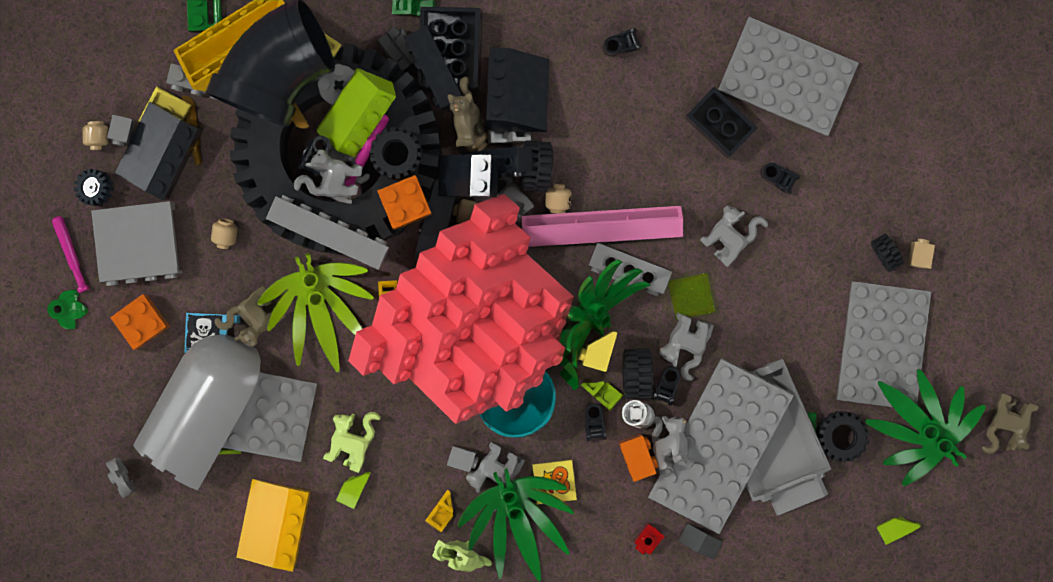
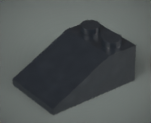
[438,155,499,198]

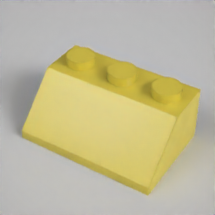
[579,331,617,372]

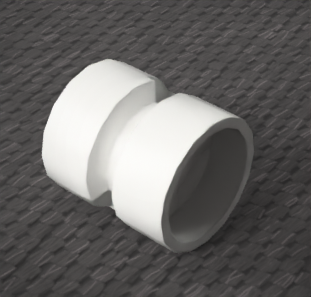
[622,400,655,429]

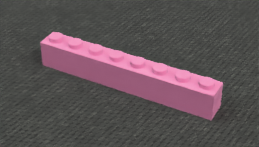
[522,206,683,247]

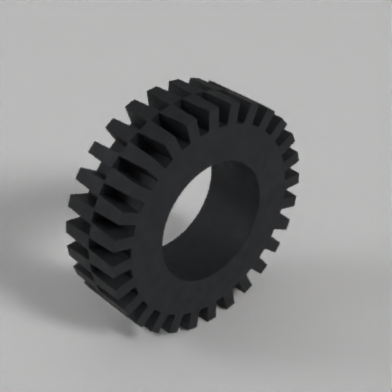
[230,43,442,254]

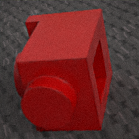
[634,523,665,555]

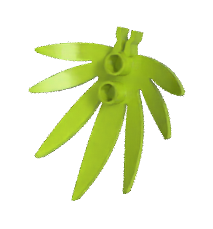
[257,253,374,372]

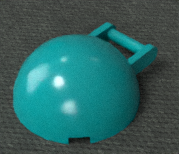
[480,371,556,438]

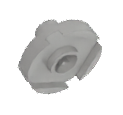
[318,64,354,105]
[106,457,135,498]

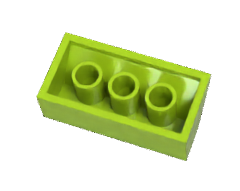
[317,68,396,158]

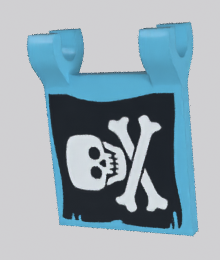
[184,313,241,353]

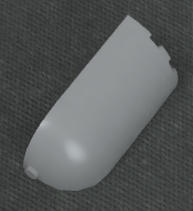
[133,334,261,490]

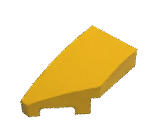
[425,490,453,533]

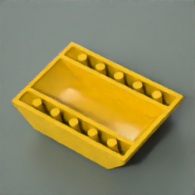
[173,0,285,91]

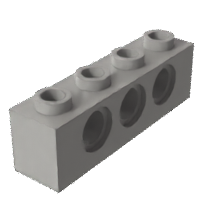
[588,243,672,297]

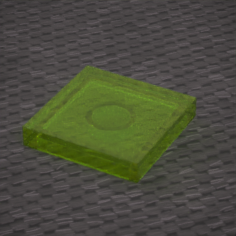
[668,273,715,320]

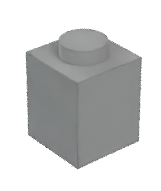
[107,115,136,147]
[447,445,478,472]

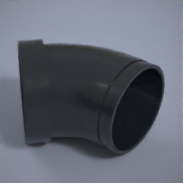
[205,0,335,128]

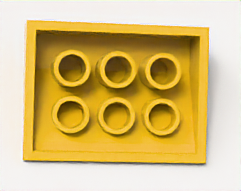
[237,479,311,572]

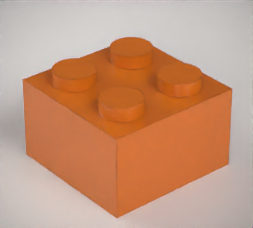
[377,175,432,230]
[110,294,170,350]
[618,433,658,482]

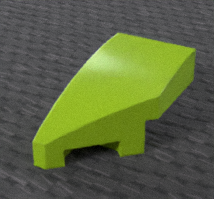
[581,381,623,411]
[336,471,371,509]
[877,516,921,545]

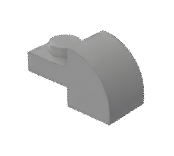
[487,130,531,144]

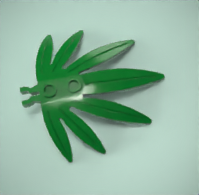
[567,259,651,368]
[865,369,986,486]
[458,468,574,582]

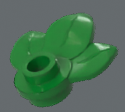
[47,290,88,329]

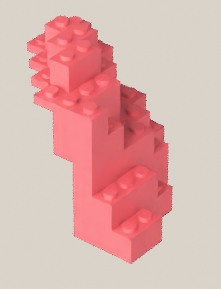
[348,194,574,424]

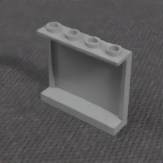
[91,201,183,286]

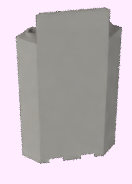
[746,359,831,515]

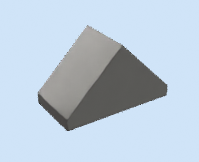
[678,523,723,560]

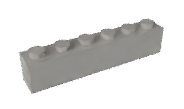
[266,195,390,270]

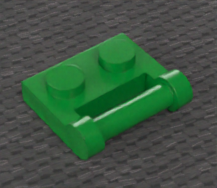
[187,0,222,32]

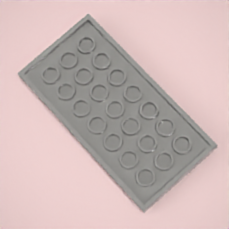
[648,357,794,534]

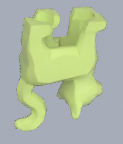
[323,412,381,473]
[432,540,493,572]

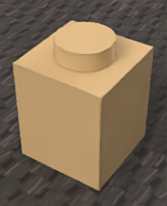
[908,239,935,269]

